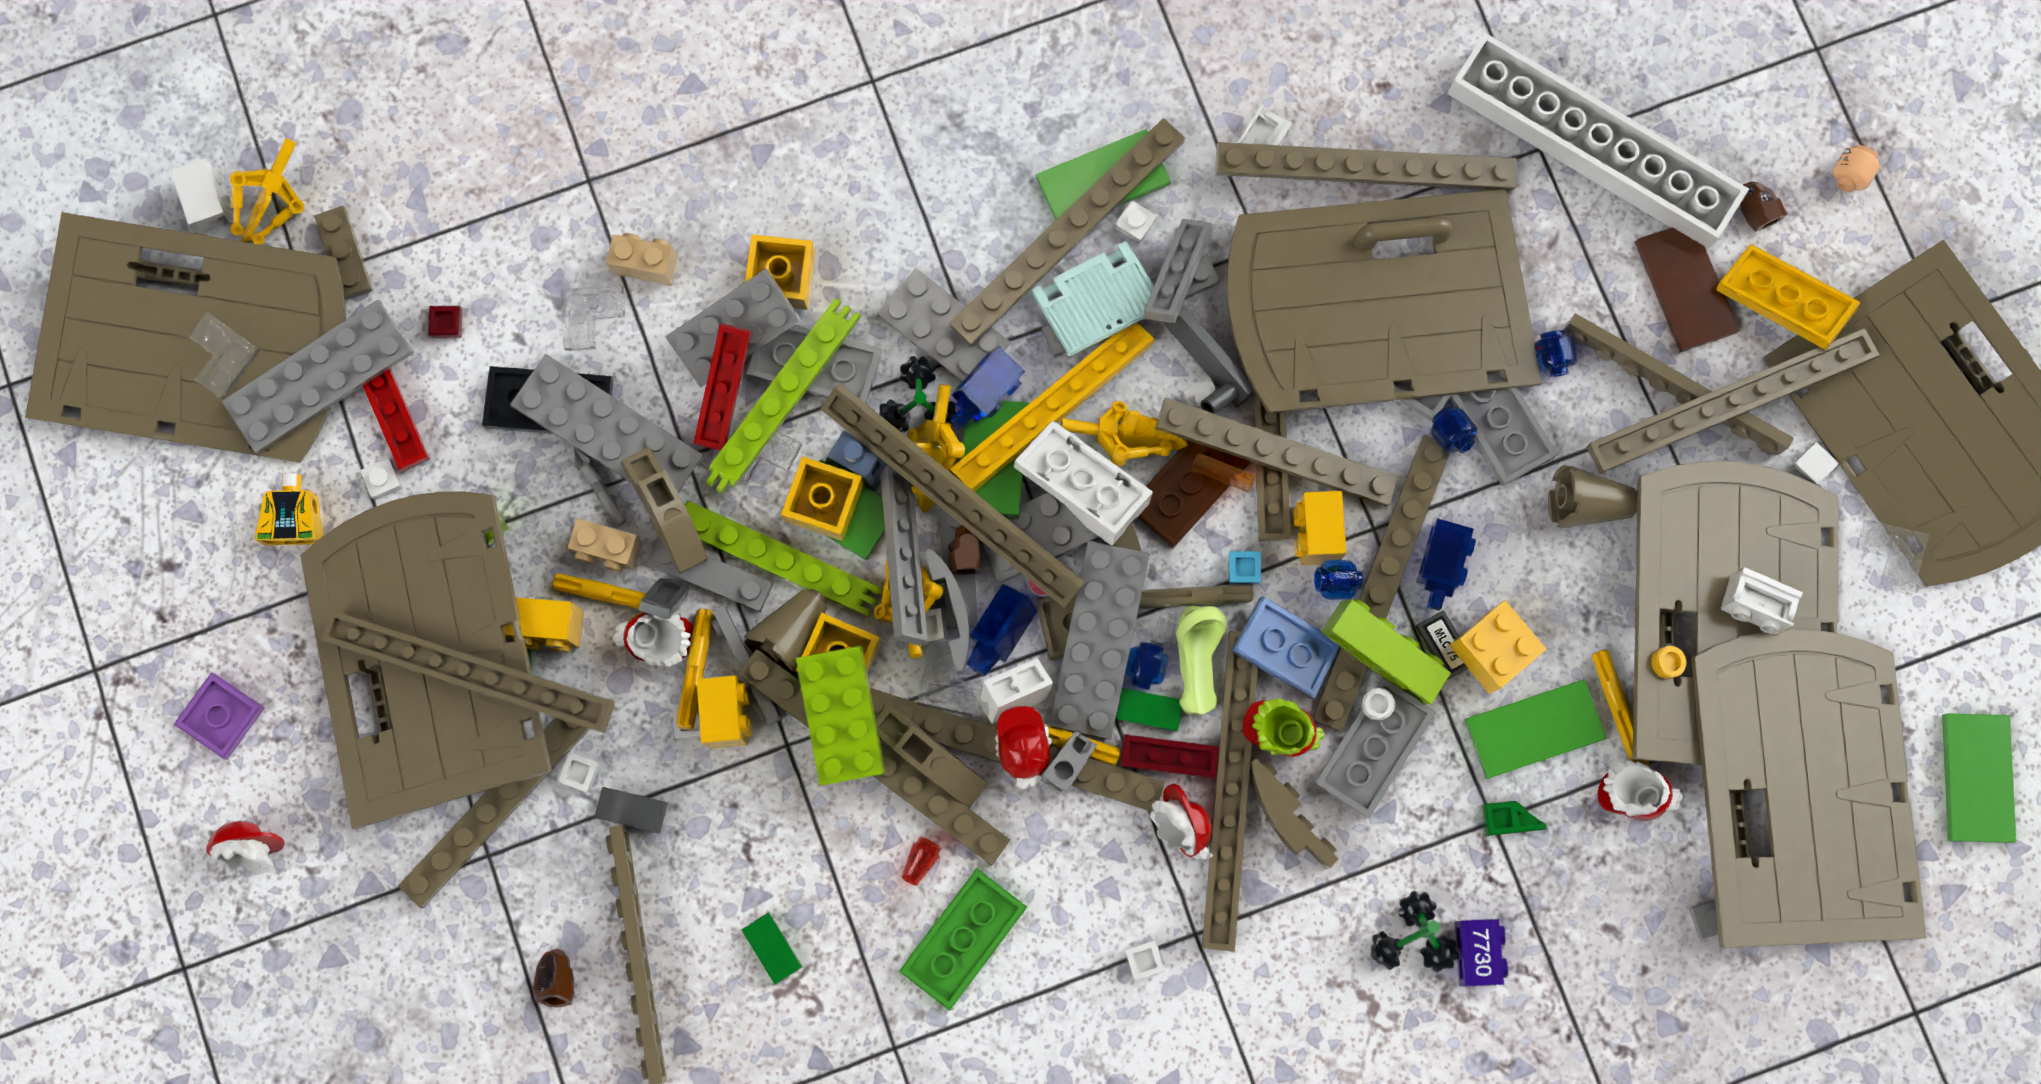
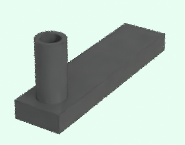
[1161,304,1254,414]

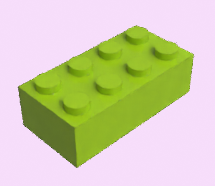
[796,646,885,786]

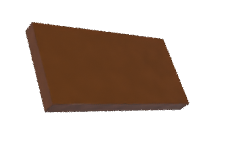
[1635,227,1740,353]
[1137,440,1251,549]

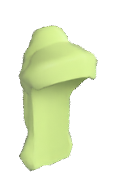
[1175,605,1227,715]

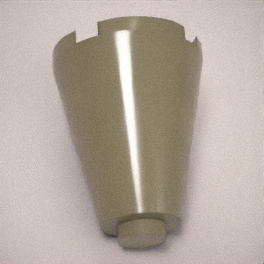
[1548,465,1637,528]
[744,589,827,676]

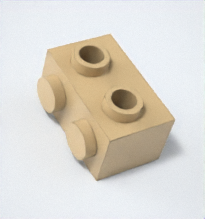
[606,233,678,285]
[567,518,643,572]

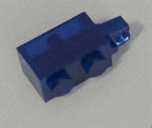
[950,346,1026,429]
[1416,518,1476,611]
[967,584,1038,676]

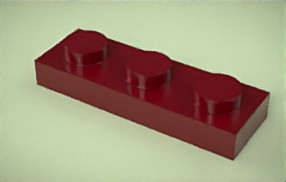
[1120,734,1219,779]

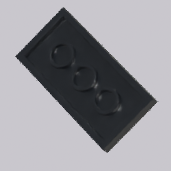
[482,366,614,434]

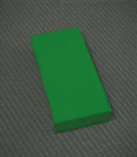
[1116,688,1182,732]
[742,912,803,985]

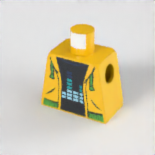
[255,473,324,546]

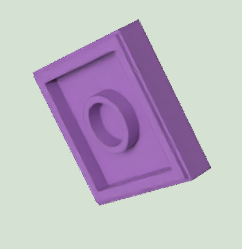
[174,672,265,760]

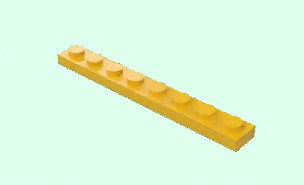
[950,323,1154,492]

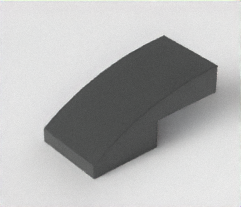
[594,787,668,833]

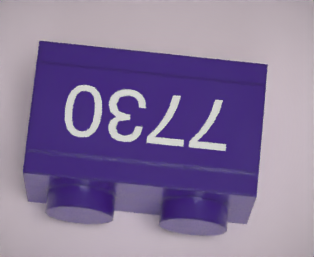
[1455,919,1508,986]

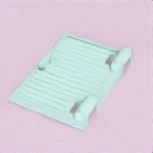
[1030,241,1154,357]

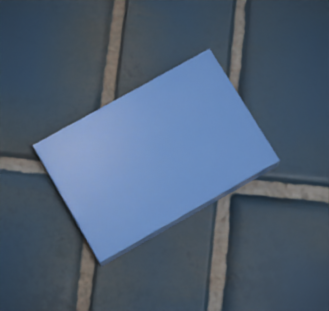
[1232,596,1340,699]

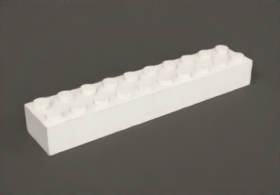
[1447,33,1749,250]

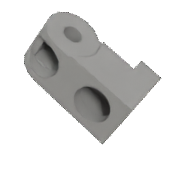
[1041,731,1097,796]

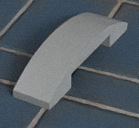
[925,549,970,676]

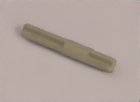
[1139,584,1253,609]

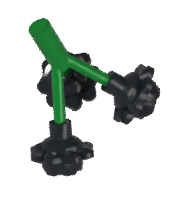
[879,356,958,433]
[1371,891,1460,973]

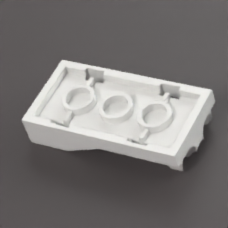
[1014,421,1153,546]

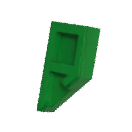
[1482,801,1547,836]

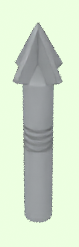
[574,447,626,527]

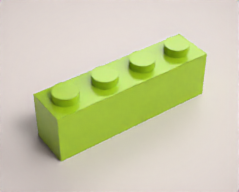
[1321,599,1451,704]

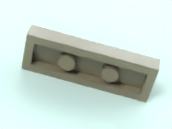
[314,205,374,301]

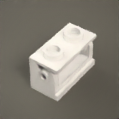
[1231,105,1293,182]
[170,158,234,234]
[1720,567,1803,634]
[977,658,1053,724]

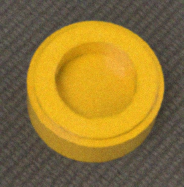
[1651,646,1686,679]

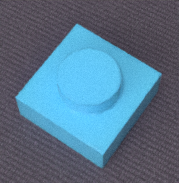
[1228,551,1261,584]

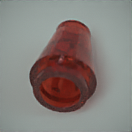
[901,836,942,886]

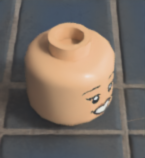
[1832,145,1880,193]

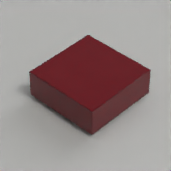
[428,306,462,338]

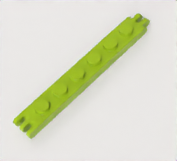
[706,298,861,494]
[685,500,883,617]

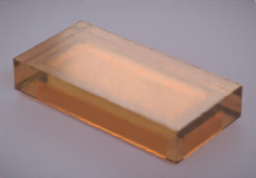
[1191,453,1255,493]

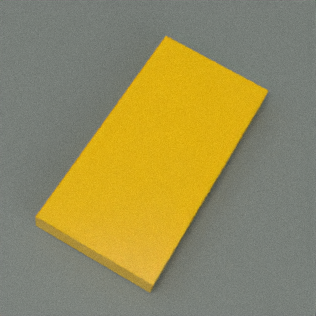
[1716,244,1861,350]

